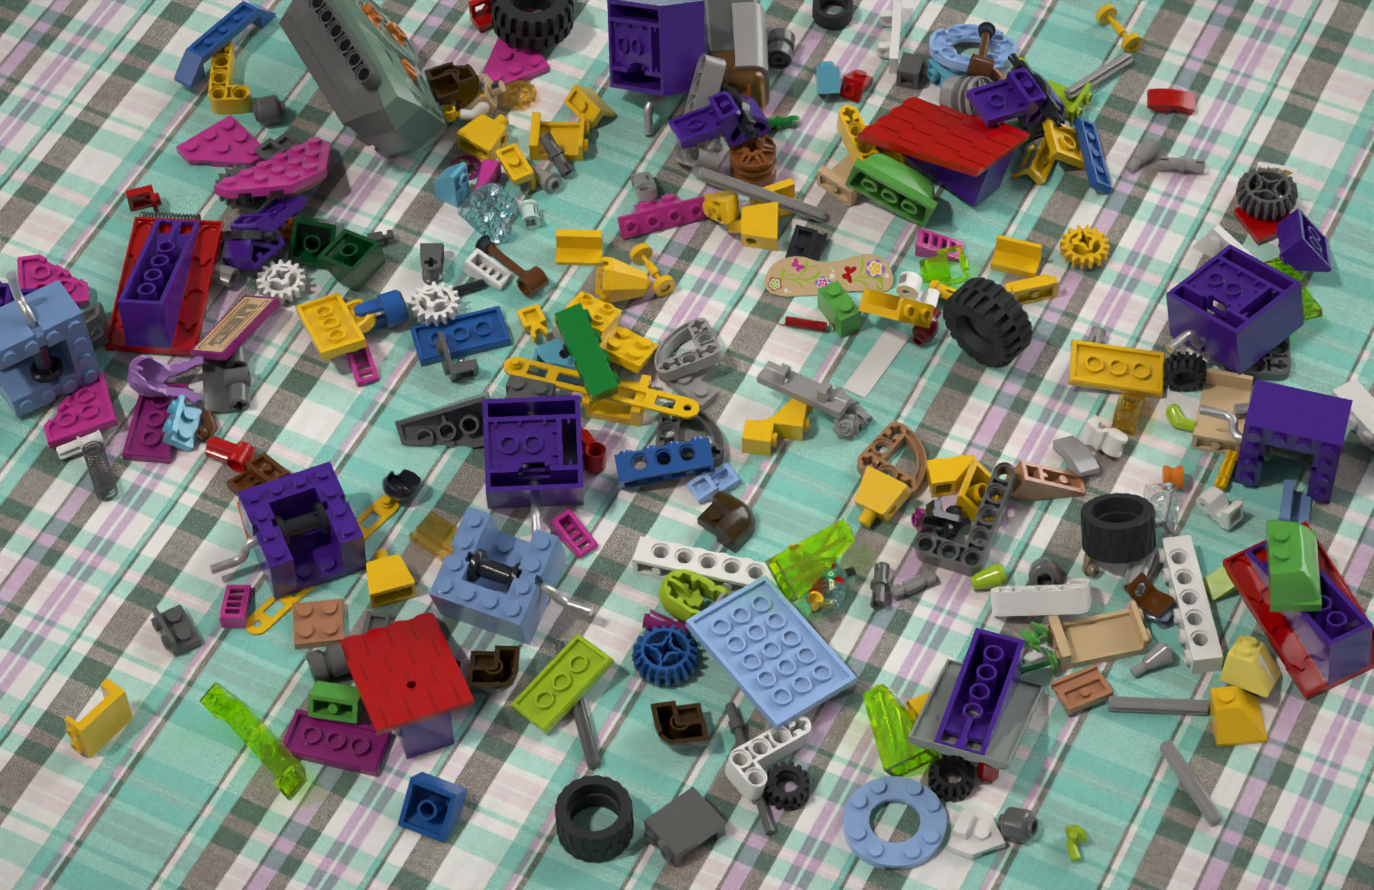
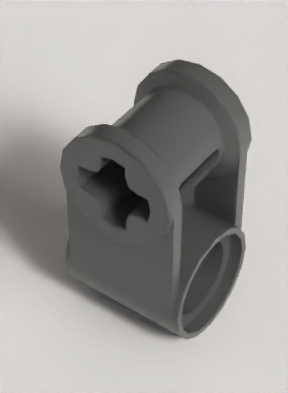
[420,243,444,285]

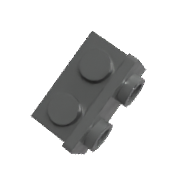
[150,604,202,657]

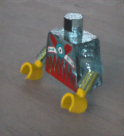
[785,544,857,614]

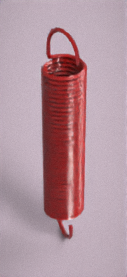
[776,315,835,332]

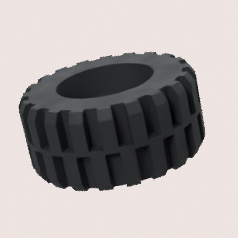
[491,0,574,51]
[943,277,1033,368]

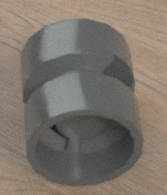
[767,28,796,70]
[306,643,349,683]

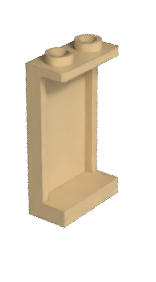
[1047,600,1152,671]

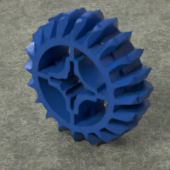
[632,623,699,688]

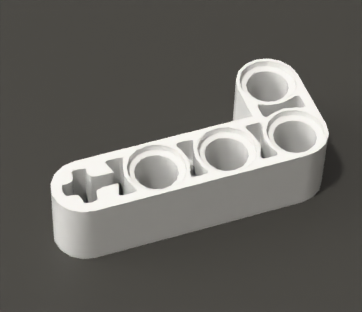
[990,577,1092,616]
[725,716,811,800]

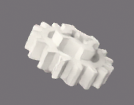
[256,259,307,305]
[410,281,461,327]

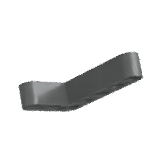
[914,462,1016,577]

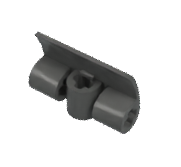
[202,345,252,414]

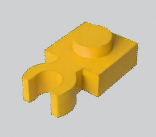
[516,304,549,343]

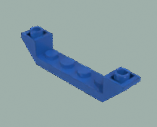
[174,1,276,89]

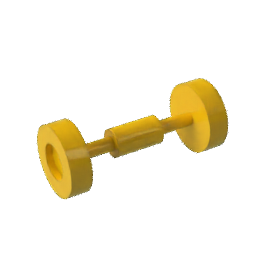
[1095,4,1143,54]
[629,243,676,297]

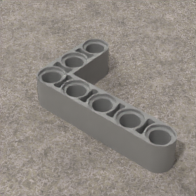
[673,54,726,171]

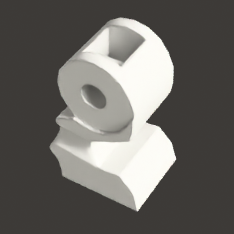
[896,271,940,308]
[1078,415,1128,457]
[1196,486,1243,531]

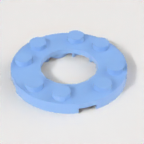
[928,24,1017,72]
[843,776,947,871]

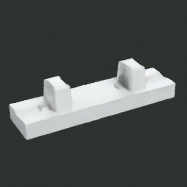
[878,0,902,74]

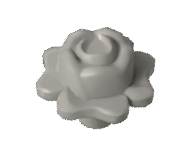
[833,413,861,440]

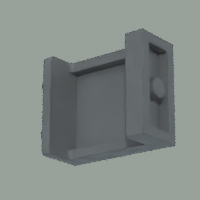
[644,787,726,868]

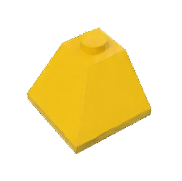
[1208,686,1268,747]

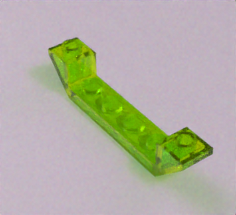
[200,682,307,801]

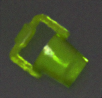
[919,245,970,286]

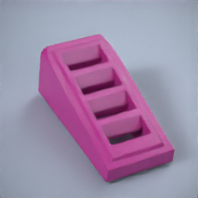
[474,159,502,208]
[915,229,964,262]
[345,338,380,387]
[548,508,599,559]
[219,584,252,628]

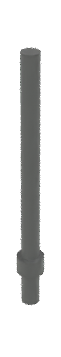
[725,702,776,836]

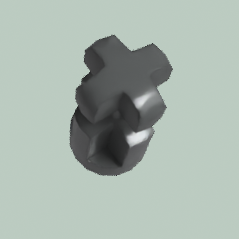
[367,229,394,245]

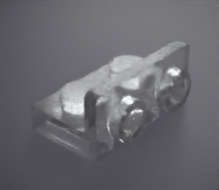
[1143,482,1182,535]

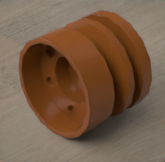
[729,134,776,188]

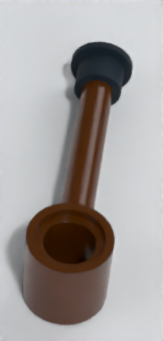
[966,22,996,78]
[475,235,549,298]

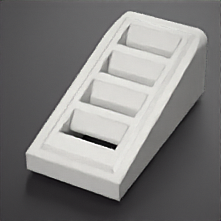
[461,248,514,290]

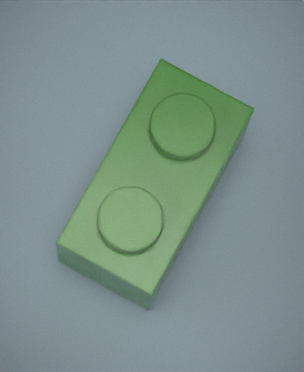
[817,280,861,338]
[308,681,365,724]

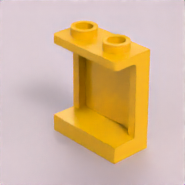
[529,112,590,161]
[859,288,935,328]
[582,374,652,427]
[64,678,133,758]

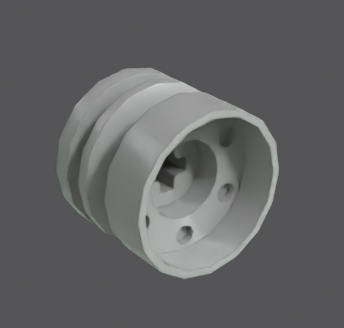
[939,76,993,116]

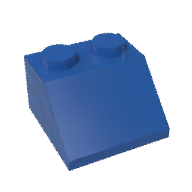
[398,772,468,843]

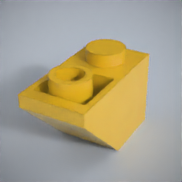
[703,190,740,225]
[926,454,975,498]

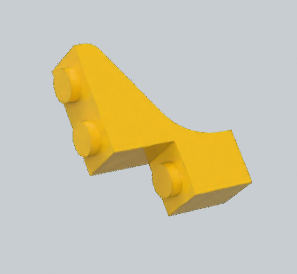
[742,398,813,456]

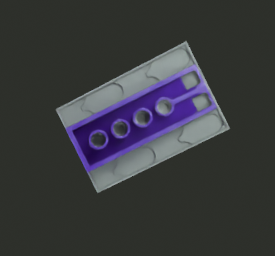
[908,628,1045,770]

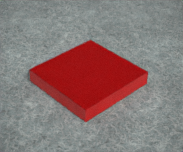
[1234,207,1290,245]

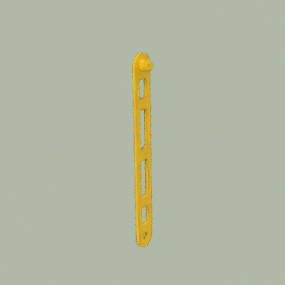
[504,357,699,419]
[246,495,399,635]

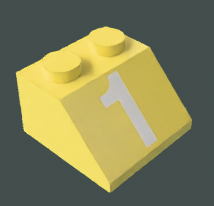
[1219,634,1281,698]

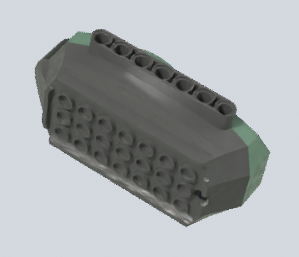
[279,0,447,159]

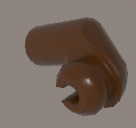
[195,410,218,442]

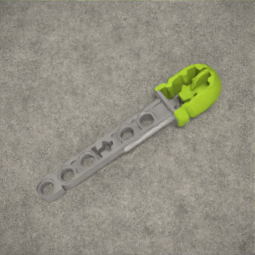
[658,569,858,694]

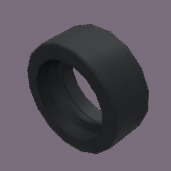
[812,0,853,30]

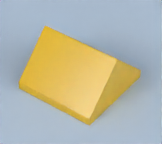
[956,459,1002,522]

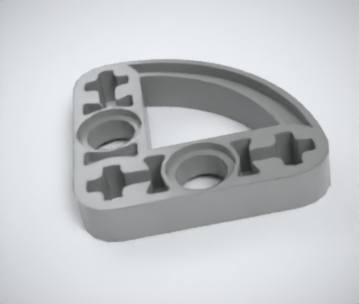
[654,318,723,382]

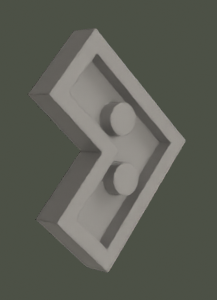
[668,361,718,411]

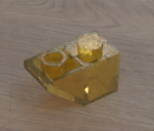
[1112,391,1147,436]

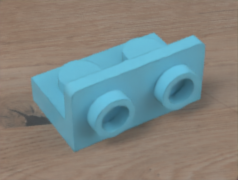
[162,394,202,452]

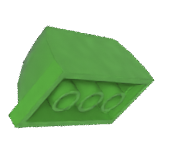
[845,153,938,228]
[1265,520,1322,612]

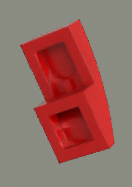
[1147,88,1195,115]

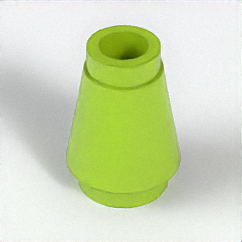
[970,563,1008,591]

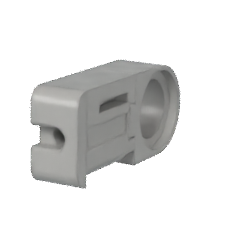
[630,171,658,202]

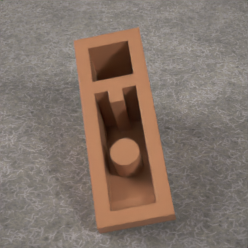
[1006,460,1086,501]

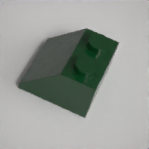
[287,216,345,269]
[317,229,386,291]

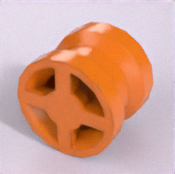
[1162,465,1184,490]

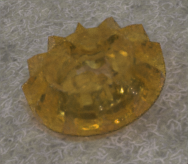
[501,80,537,109]

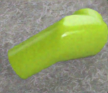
[1166,404,1196,432]

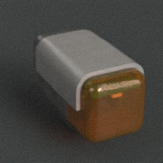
[703,0,770,112]

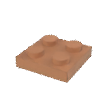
[292,598,344,650]

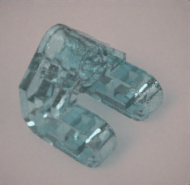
[458,183,518,244]

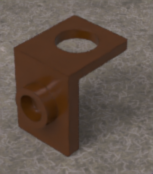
[1125,572,1175,618]

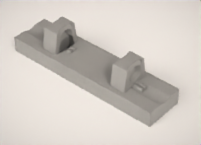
[757,361,851,419]

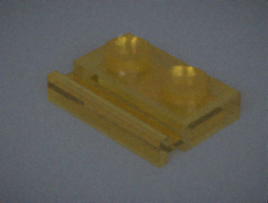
[409,511,458,561]

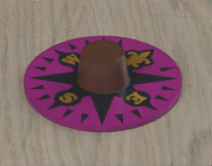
[450,155,482,180]

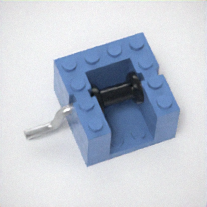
[0,271,101,418]
[429,506,594,645]

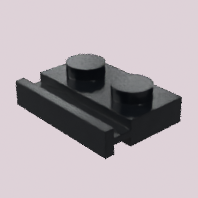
[785,224,828,261]

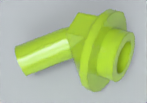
[1064,824,1088,863]

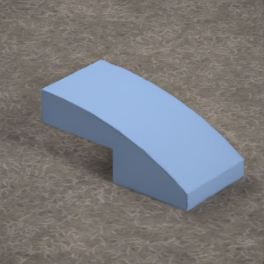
[686,462,742,503]

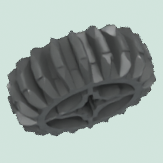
[1235,166,1298,221]

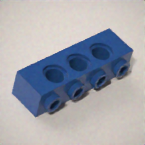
[614,436,715,489]

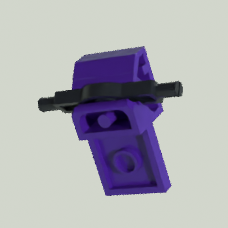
[966,53,1065,128]
[668,82,771,150]
[221,196,307,271]

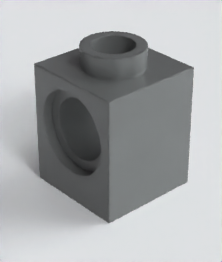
[896,52,925,90]

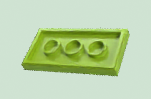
[510,633,615,735]

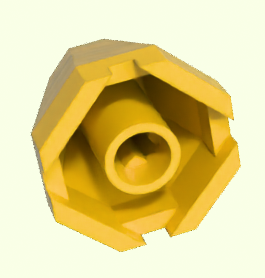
[595,257,651,303]

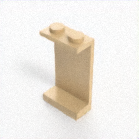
[817,124,891,207]
[1191,368,1253,455]

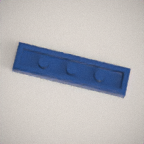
[1073,117,1112,195]

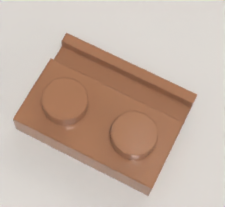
[1051,664,1113,715]

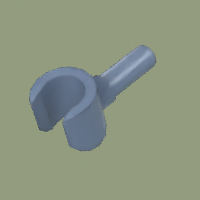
[1143,610,1173,629]

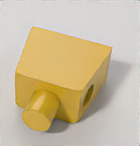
[456,114,509,161]
[728,202,779,251]
[854,466,911,528]
[366,549,417,609]

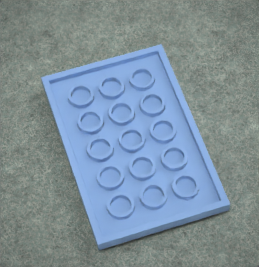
[685,575,857,731]

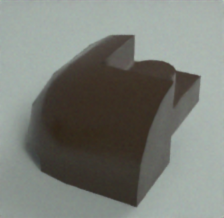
[424,62,479,106]
[697,490,756,553]
[466,645,520,694]
[650,700,709,749]

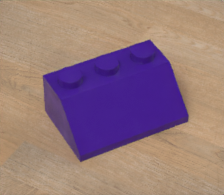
[1277,208,1332,272]

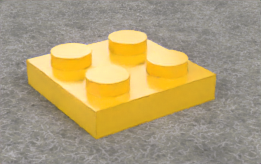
[1042,119,1086,170]

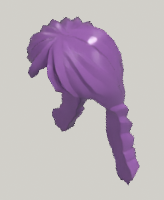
[127,355,204,404]

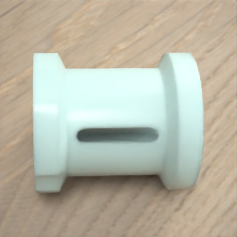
[519,199,541,230]

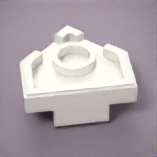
[947,805,1006,859]

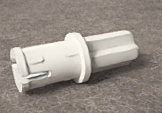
[56,430,105,460]

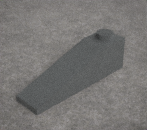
[395,392,491,448]

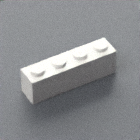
[1332,378,1374,452]

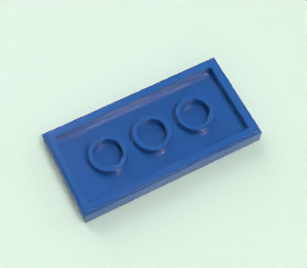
[410,306,511,367]

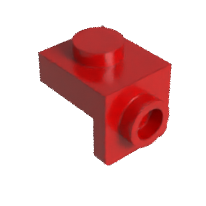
[839,69,874,103]
[125,184,162,215]

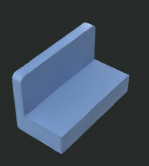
[1279,479,1311,523]

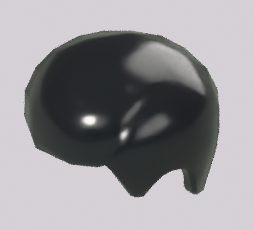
[382,469,421,502]

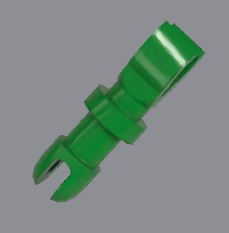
[766,115,800,129]

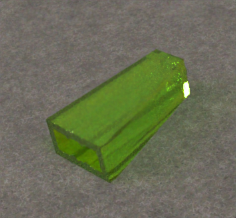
[765,518,855,603]
[862,683,939,777]

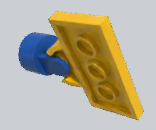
[295,289,409,360]

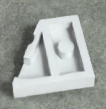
[1192,224,1252,257]

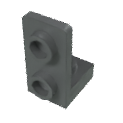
[434,332,479,382]

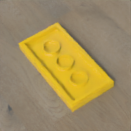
[1068,340,1165,398]

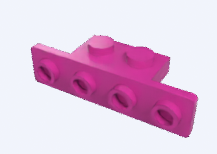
[617,194,708,239]

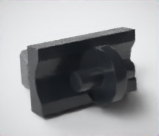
[919,500,970,540]

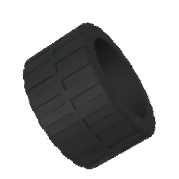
[1080,493,1156,564]
[555,775,634,863]

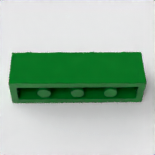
[554,303,621,403]

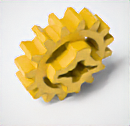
[1059,225,1110,269]

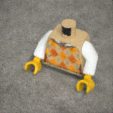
[443,73,506,124]

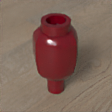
[912,308,941,346]

